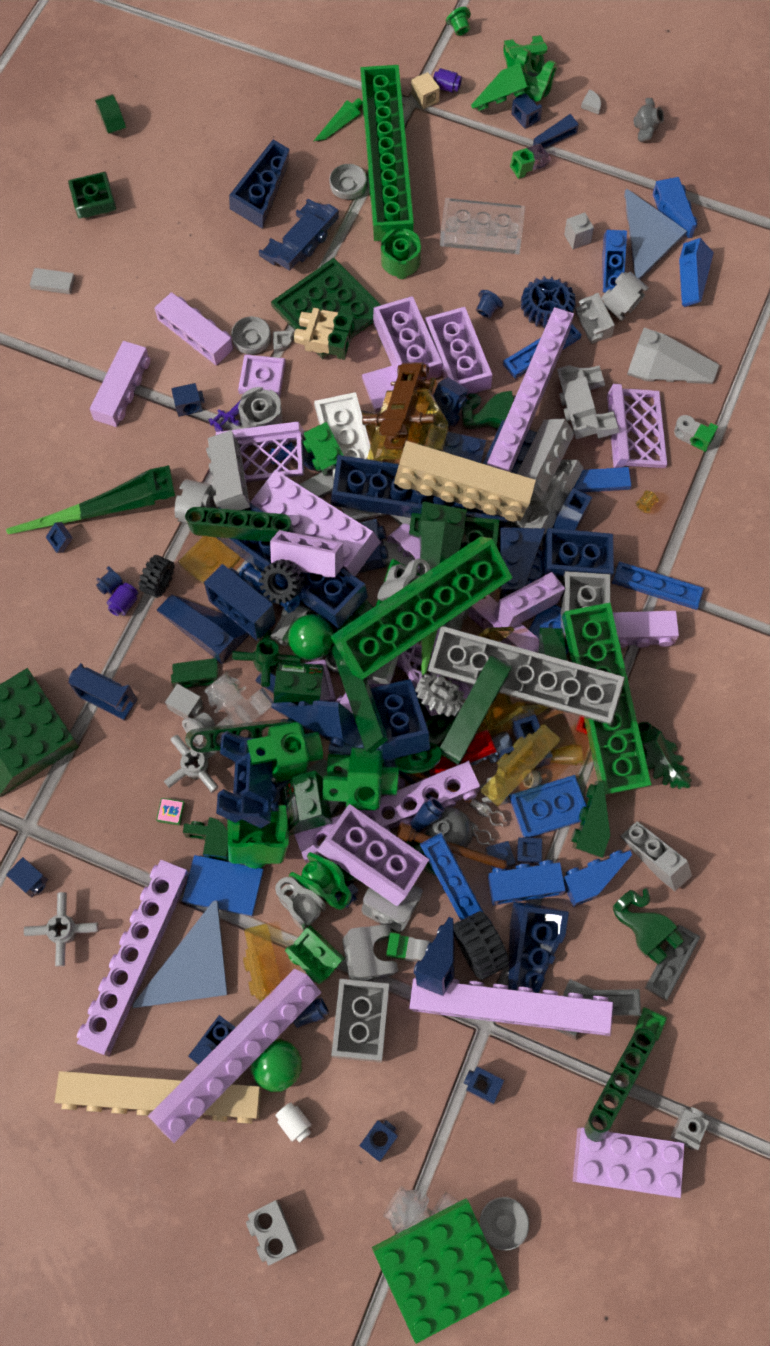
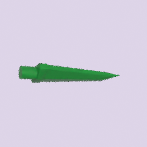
[314,98,363,141]

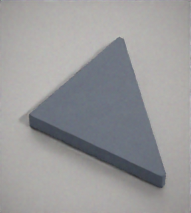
[624,189,687,280]
[133,900,228,1008]

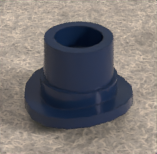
[476,290,504,319]

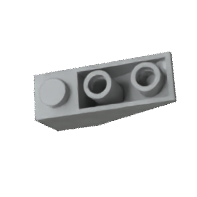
[620,821,692,891]

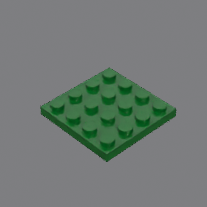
[372,1198,510,1344]

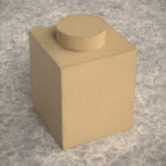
[411,72,440,109]

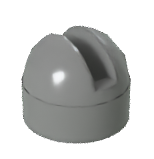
[522,769,543,788]

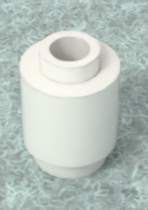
[275,1102,312,1143]

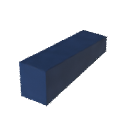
[533,113,579,152]

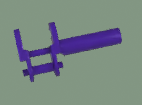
[208,400,241,432]

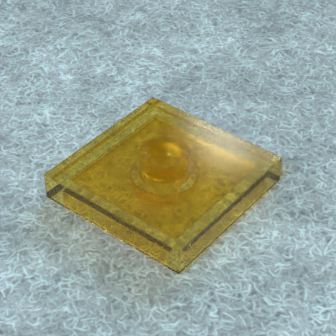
[178,536,241,584]

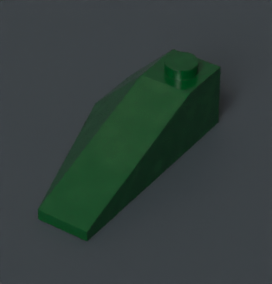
[409,513,500,550]

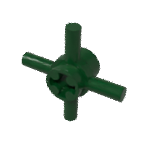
[232,630,300,687]

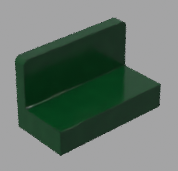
[171,658,220,689]

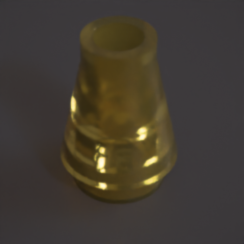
[550,743,583,766]

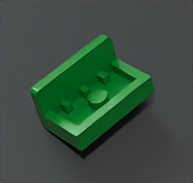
[302,422,344,476]
[285,925,345,984]

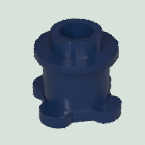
[96,566,124,596]

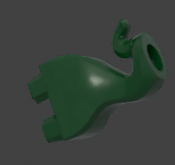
[462,391,516,430]
[613,888,685,965]

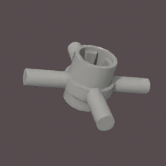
[164,735,221,793]
[24,892,98,967]

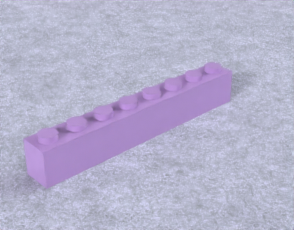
[148,969,321,1143]
[409,978,614,1036]

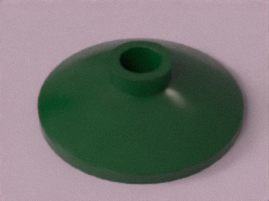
[395,742,442,773]

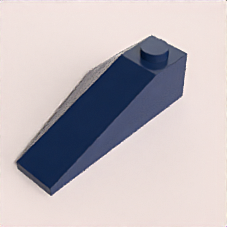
[157,594,249,664]
[271,701,358,748]
[508,902,569,993]

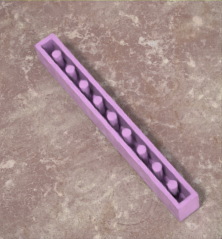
[487,307,574,472]

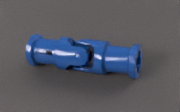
[239,563,300,613]

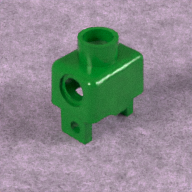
[247,722,323,783]
[323,747,399,811]
[227,805,289,869]

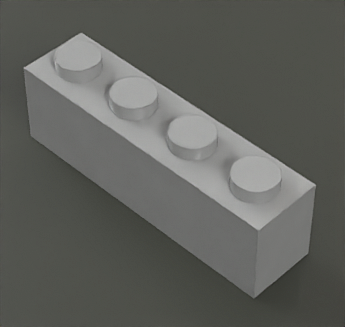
[517,419,574,501]
[206,430,250,510]

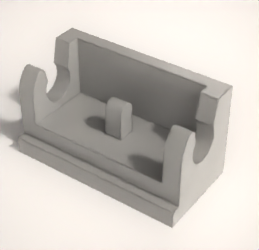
[575,293,615,344]

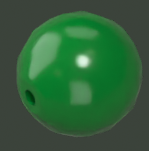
[288,614,334,661]
[251,1039,302,1092]

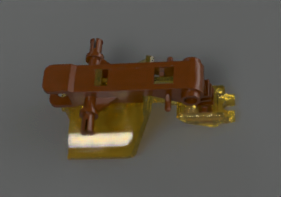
[362,362,448,462]

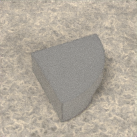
[581,89,601,114]
[273,330,294,353]

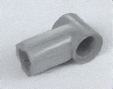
[271,604,310,646]

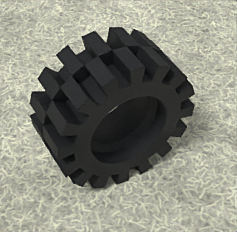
[139,555,175,598]
[259,559,304,604]

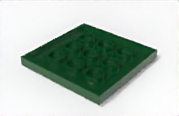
[271,258,381,360]

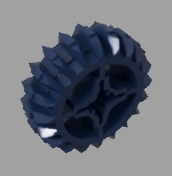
[521,276,576,329]

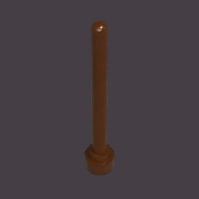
[396,822,507,869]

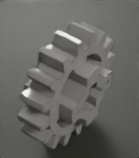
[415,674,466,717]

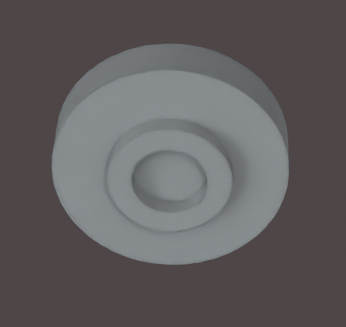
[329,164,367,199]
[231,316,271,354]
[479,1197,529,1250]

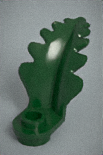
[638,722,692,789]

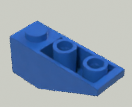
[653,177,697,238]
[602,230,627,293]
[679,238,714,307]
[563,850,632,907]

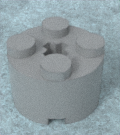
[601,272,649,321]
[238,387,283,428]
[175,479,216,524]

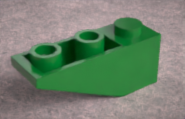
[471,63,529,111]

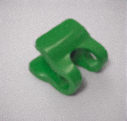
[503,35,547,73]
[514,48,558,102]
[288,852,351,910]

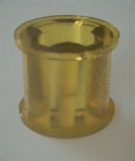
[636,490,659,513]

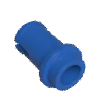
[268,443,296,464]

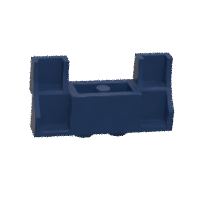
[258,199,339,271]
[216,731,273,828]

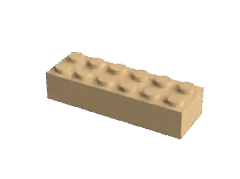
[394,441,536,522]

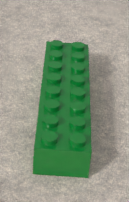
[330,537,512,680]
[562,602,651,795]

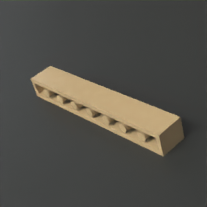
[54,1071,262,1124]

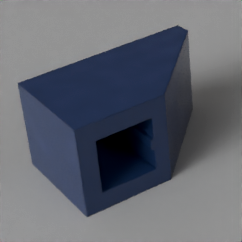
[552,488,592,530]
[188,1015,236,1065]

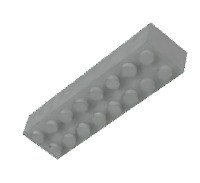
[428,626,625,725]

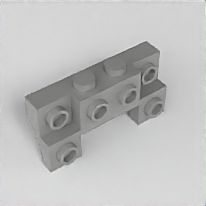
[557,365,619,439]
[505,459,584,537]

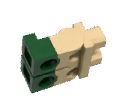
[294,308,355,360]

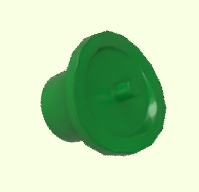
[446,6,471,36]

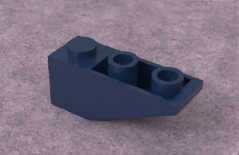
[414,917,455,996]

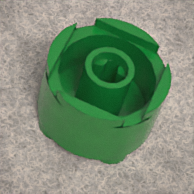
[381,229,421,279]

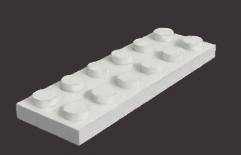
[314,392,388,521]

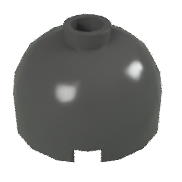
[425,807,474,854]

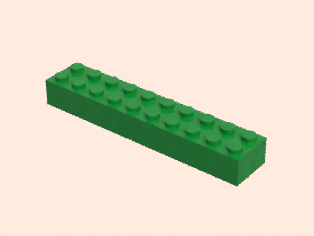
[360,65,414,241]

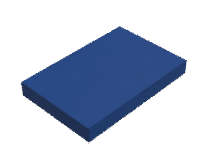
[509,775,586,838]
[182,855,264,917]

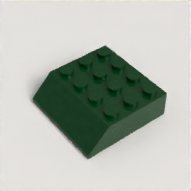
[0,668,79,797]

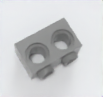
[246,1200,299,1266]

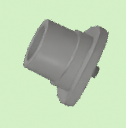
[182,712,215,745]

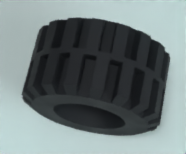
[453,911,509,980]

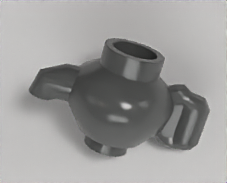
[633,98,664,142]

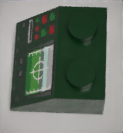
[274,661,324,705]
[281,770,332,836]

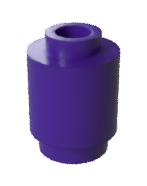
[433,68,462,93]
[106,583,139,616]

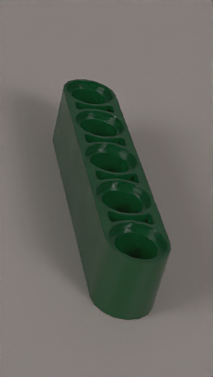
[185,507,295,542]
[440,655,513,765]
[185,719,294,753]
[584,1028,656,1142]

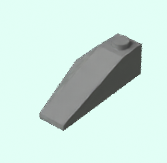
[627,328,719,384]

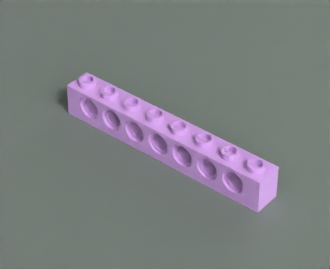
[294,761,480,864]
[77,860,189,1057]

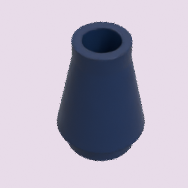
[410,797,445,832]
[293,996,329,1028]

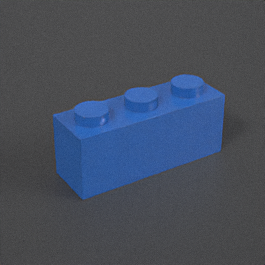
[488,860,565,906]

